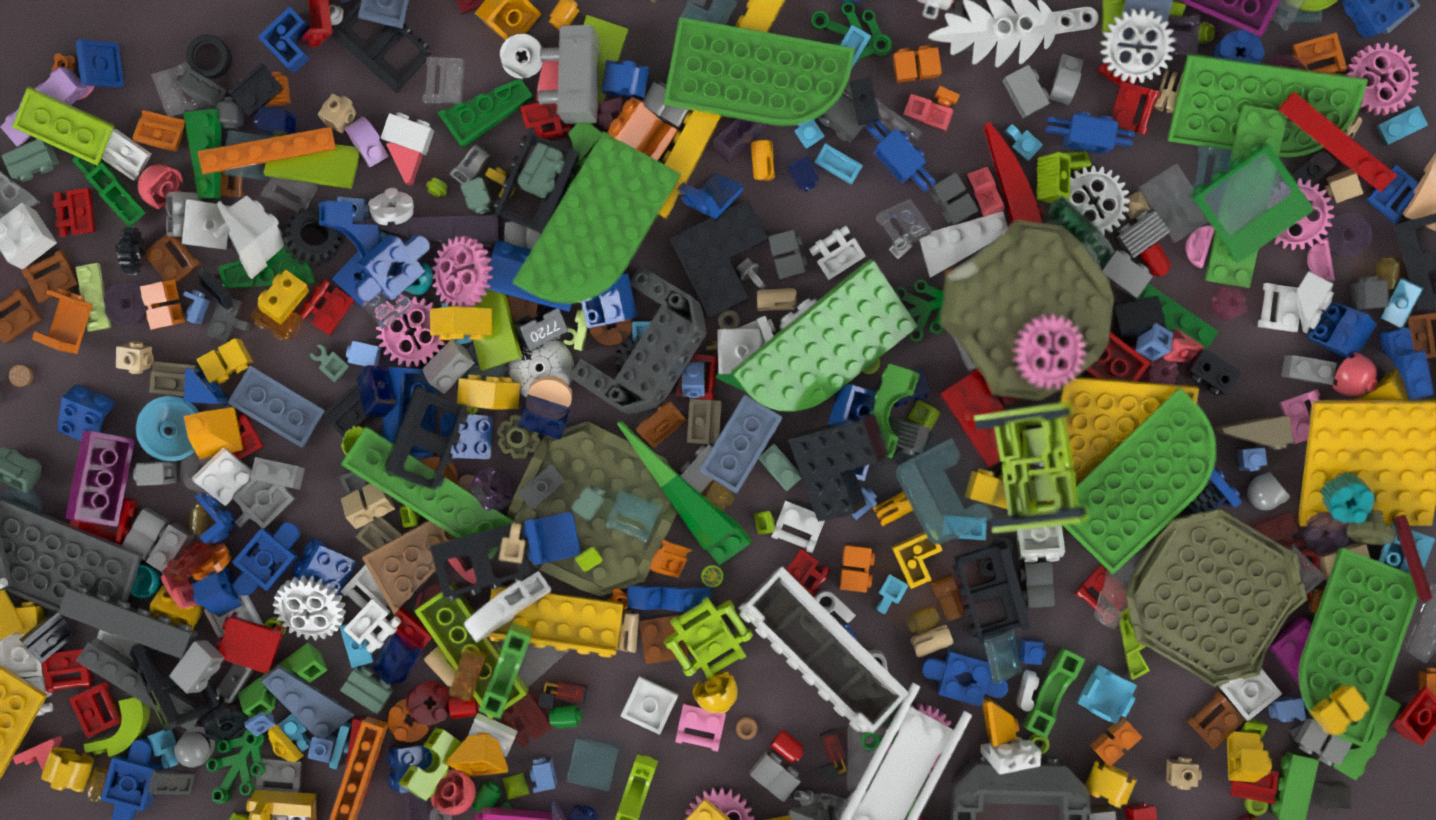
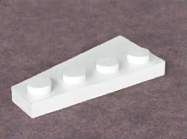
[918,211,1008,278]

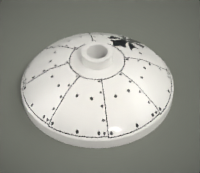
[508,340,574,398]

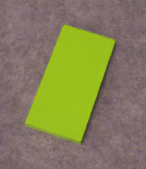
[583,15,629,113]
[12,86,115,166]
[264,135,361,189]
[471,288,522,371]

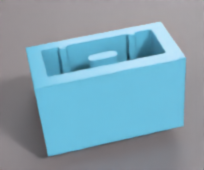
[1378,523,1435,574]

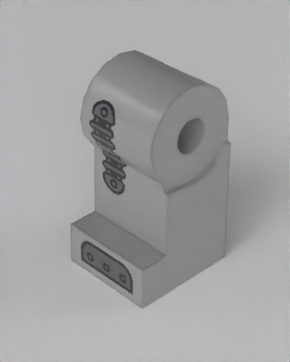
[450,145,491,184]

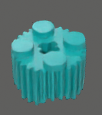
[1321,472,1374,524]

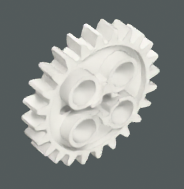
[1100,9,1175,83]
[1057,166,1130,238]
[273,575,346,640]

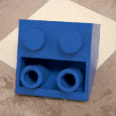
[581,273,638,328]
[1307,301,1377,359]

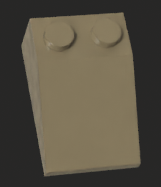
[1212,415,1294,449]

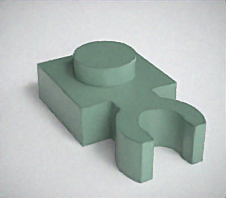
[310,344,351,382]

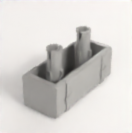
[538,25,600,124]

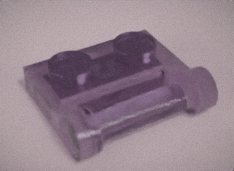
[1168,14,1201,55]

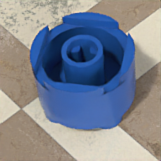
[1213,29,1265,63]
[602,60,650,100]

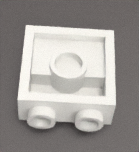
[1016,511,1065,563]
[980,737,1041,774]

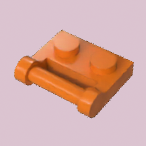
[1291,32,1347,74]

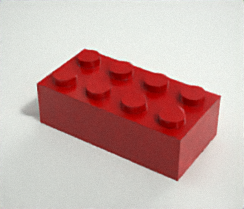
[1083,332,1150,382]
[938,369,1022,467]

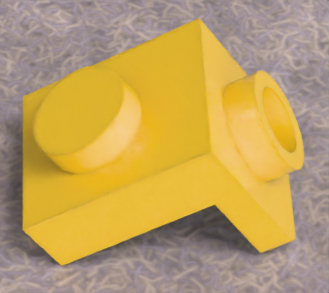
[485,167,515,199]

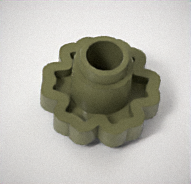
[497,415,541,459]
[1347,509,1396,545]

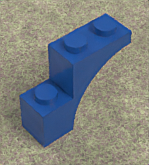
[319,201,381,259]
[1378,327,1434,400]
[627,584,712,612]

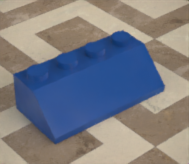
[485,240,572,312]
[382,367,437,457]
[828,383,877,481]

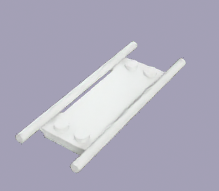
[840,683,972,820]

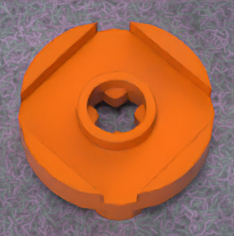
[186,543,231,580]
[388,698,432,742]

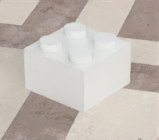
[0,203,57,269]

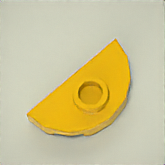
[268,724,303,762]

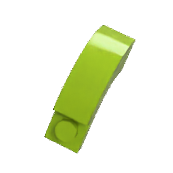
[83,696,150,757]
[615,754,658,820]

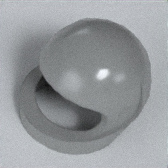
[1247,472,1290,511]
[174,727,215,768]

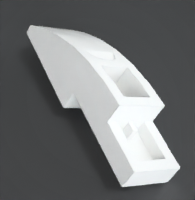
[464,571,551,643]

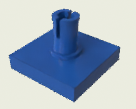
[76,39,124,88]
[332,251,380,309]

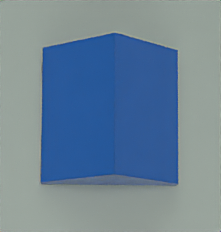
[184,367,229,404]

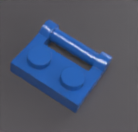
[1365,165,1419,224]

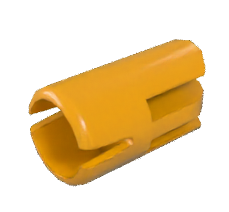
[751,140,775,181]
[873,490,917,527]

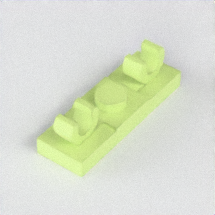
[76,263,112,332]
[563,302,588,351]

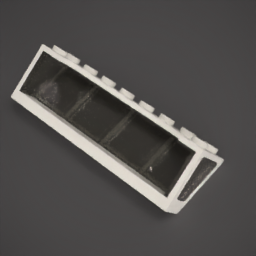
[737,567,909,732]

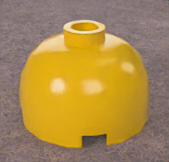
[692,671,738,713]

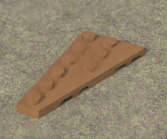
[362,493,483,614]

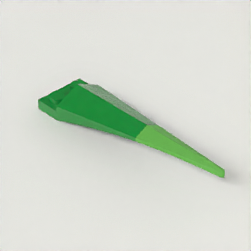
[618,421,753,566]

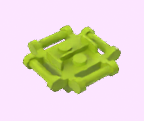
[664,597,753,680]

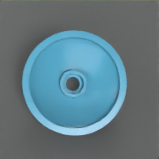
[136,396,200,462]

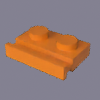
[133,110,186,152]
[649,539,692,578]

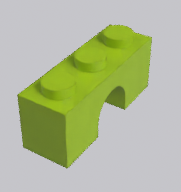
[398,728,462,801]

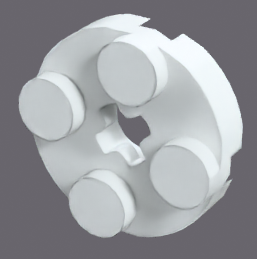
[500,34,543,78]
[368,188,414,225]

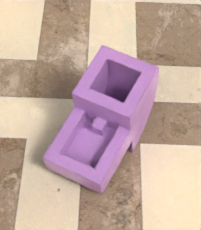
[344,116,389,167]

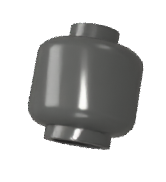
[216,97,245,131]

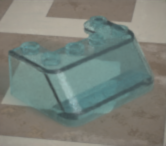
[896,438,994,545]

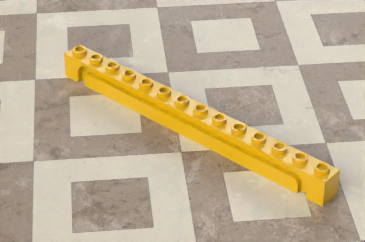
[658,0,785,220]

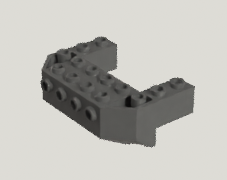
[569,265,707,416]
[950,755,1091,820]

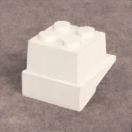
[213,196,285,279]

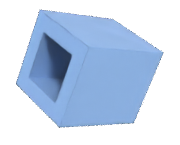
[346,341,382,368]

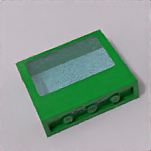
[1188,143,1314,263]

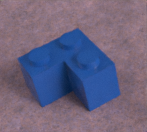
[258,6,311,74]
[192,566,242,617]

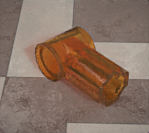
[930,574,965,621]

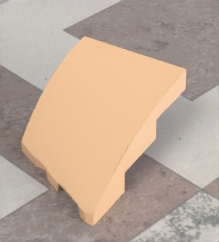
[1403,152,1436,231]

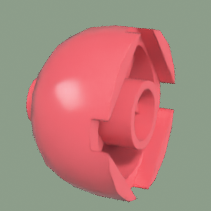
[138,164,183,209]
[1333,352,1378,397]
[431,769,476,815]

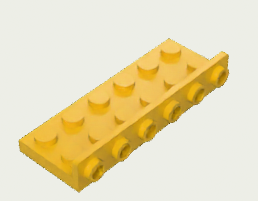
[486,586,624,657]

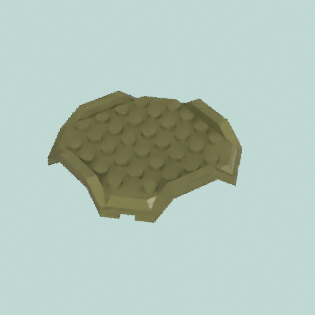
[939,220,1114,400]
[507,421,677,597]
[1125,508,1307,687]

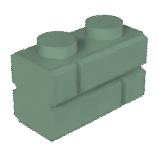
[1,139,59,182]
[517,143,565,198]
[461,178,495,216]
[758,443,802,491]
[0,447,42,494]
[572,483,606,520]
[340,666,395,714]

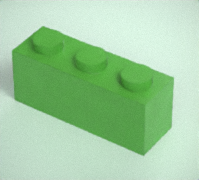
[1271,750,1319,820]

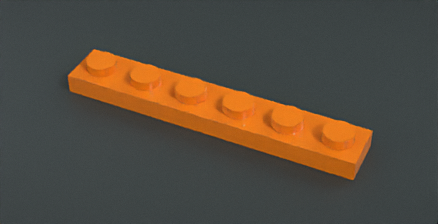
[198,127,336,174]

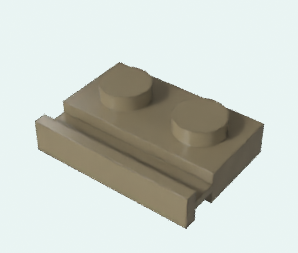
[149,361,198,396]
[687,399,722,444]
[356,516,402,551]

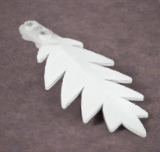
[929,0,1098,67]

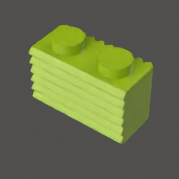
[1036,152,1071,204]

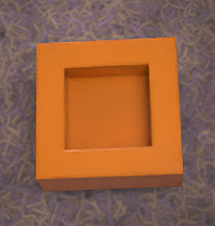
[934,86,960,107]

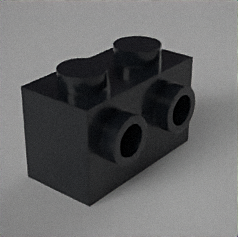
[1185,348,1242,396]

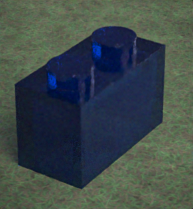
[255,106,297,136]
[356,365,396,417]
[518,394,570,439]

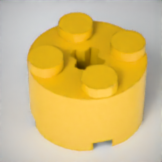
[41,747,94,792]
[1085,760,1137,808]

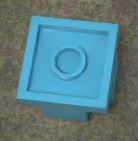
[1076,664,1137,724]

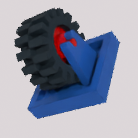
[1184,468,1242,515]

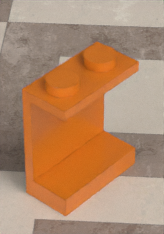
[607,97,678,161]
[32,288,93,354]

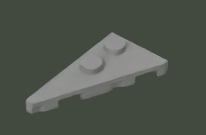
[0,170,40,219]

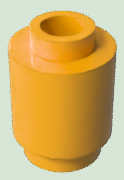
[548,0,579,30]

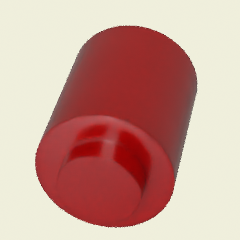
[1139,242,1172,277]
[449,694,481,719]
[770,729,804,763]

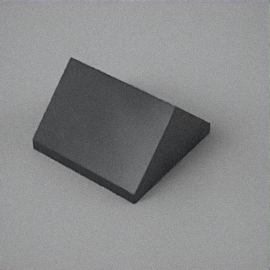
[1114,296,1166,346]

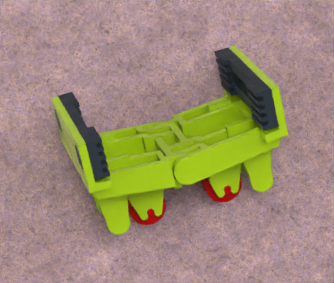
[974,402,1088,533]

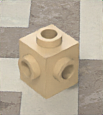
[318,93,357,133]
[116,341,153,374]
[1166,756,1202,790]

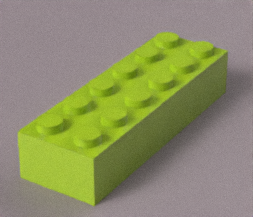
[415,582,529,719]

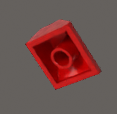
[1392,685,1436,746]

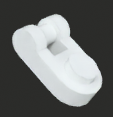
[1016,670,1039,711]

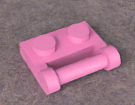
[1278,389,1320,444]
[675,703,726,752]

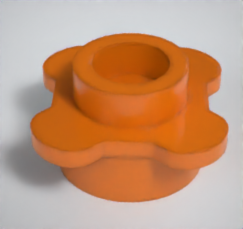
[51,53,76,71]
[607,588,628,611]

